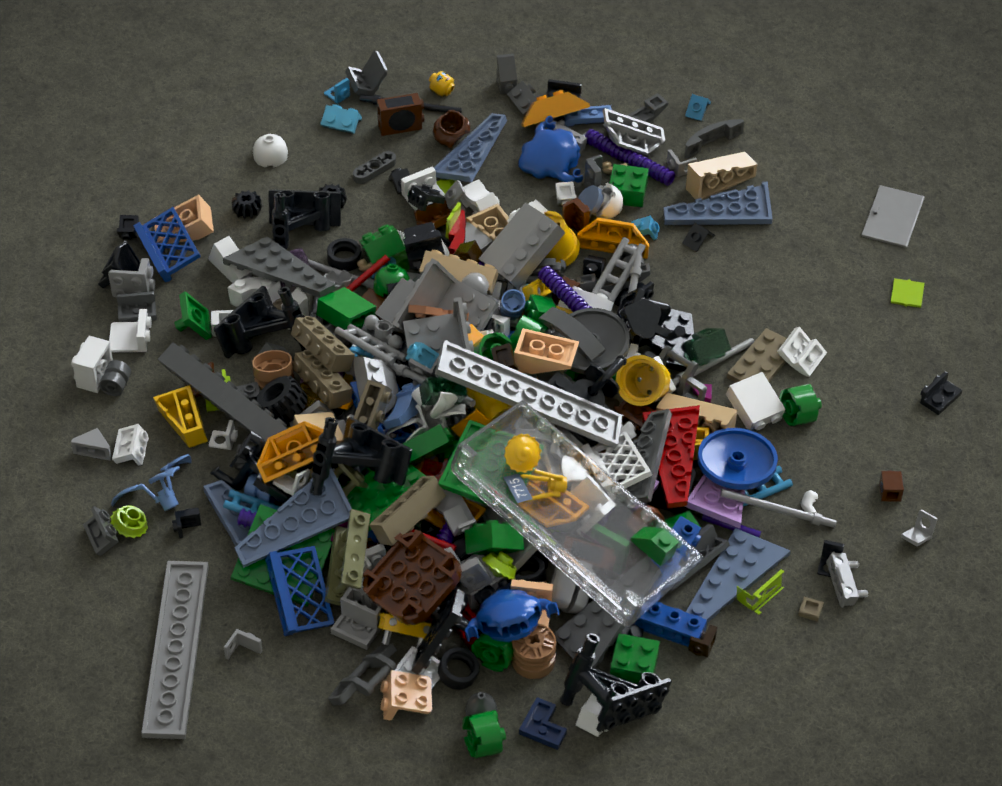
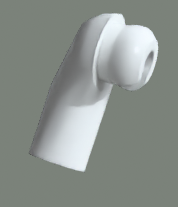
[801,490,818,514]

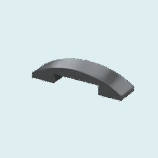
[603,93,668,130]
[685,119,744,159]
[577,263,651,292]
[539,307,606,363]

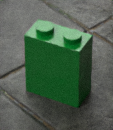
[316,287,376,330]
[403,424,454,466]

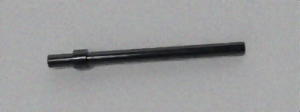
[360,95,462,113]

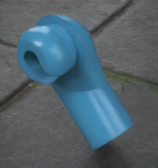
[349,346,374,358]

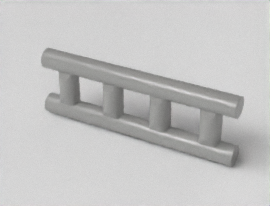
[591,237,646,303]
[334,324,407,365]

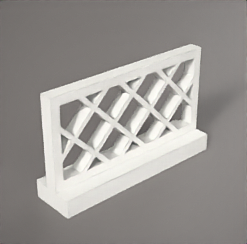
[581,431,652,501]

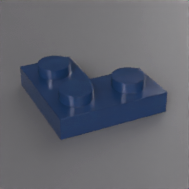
[519,697,567,750]

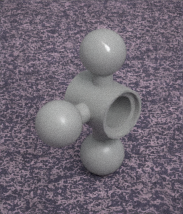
[364,315,403,350]

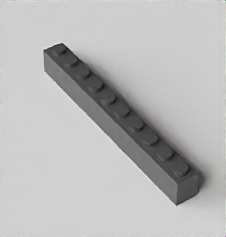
[158,343,287,444]

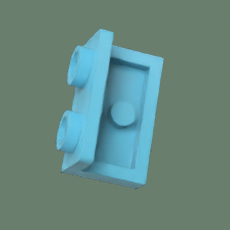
[321,104,362,134]

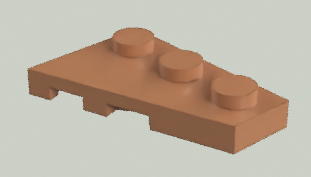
[408,305,469,321]

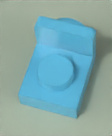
[406,342,439,369]

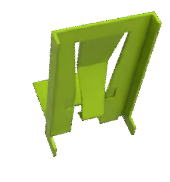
[737,569,784,615]

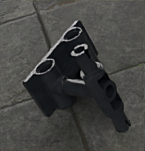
[268,189,341,249]
[213,286,307,358]
[309,417,412,496]
[560,633,672,732]

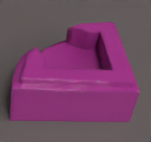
[692,384,712,403]

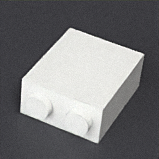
[726,372,785,431]

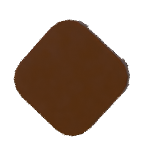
[363,529,462,625]

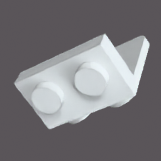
[109,309,152,352]

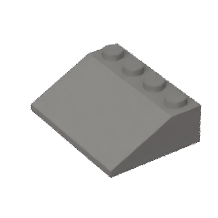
[479,202,565,289]

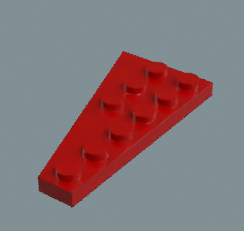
[642,405,700,508]

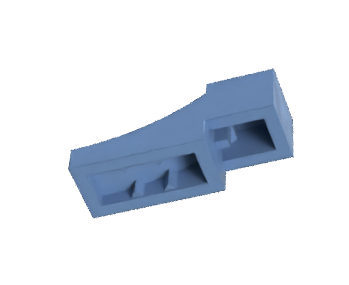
[383,383,422,429]

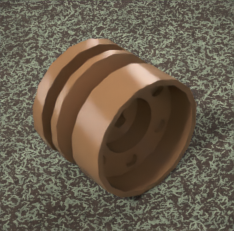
[252,350,294,390]
[512,623,556,679]

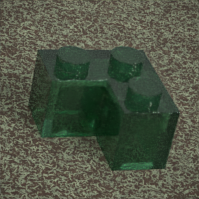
[684,328,732,366]
[419,367,467,405]

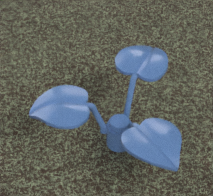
[111,454,191,511]

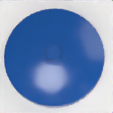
[698,428,778,490]

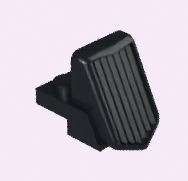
[403,222,445,271]
[98,240,141,288]

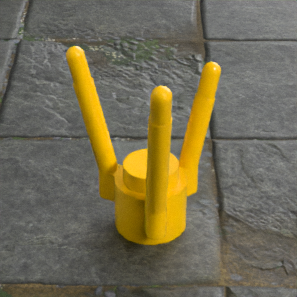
[521,470,567,503]

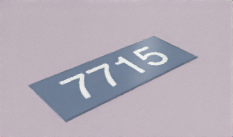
[504,473,533,503]

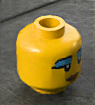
[429,71,455,97]

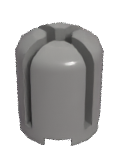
[550,557,598,614]

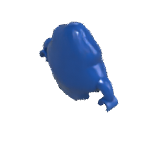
[518,116,583,183]
[465,589,560,642]

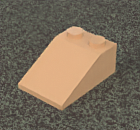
[153,195,214,244]
[514,328,579,374]

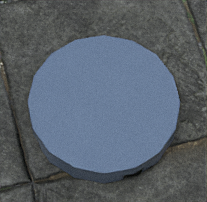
[578,185,603,218]

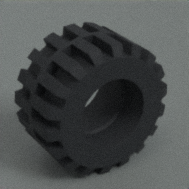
[255,376,308,424]

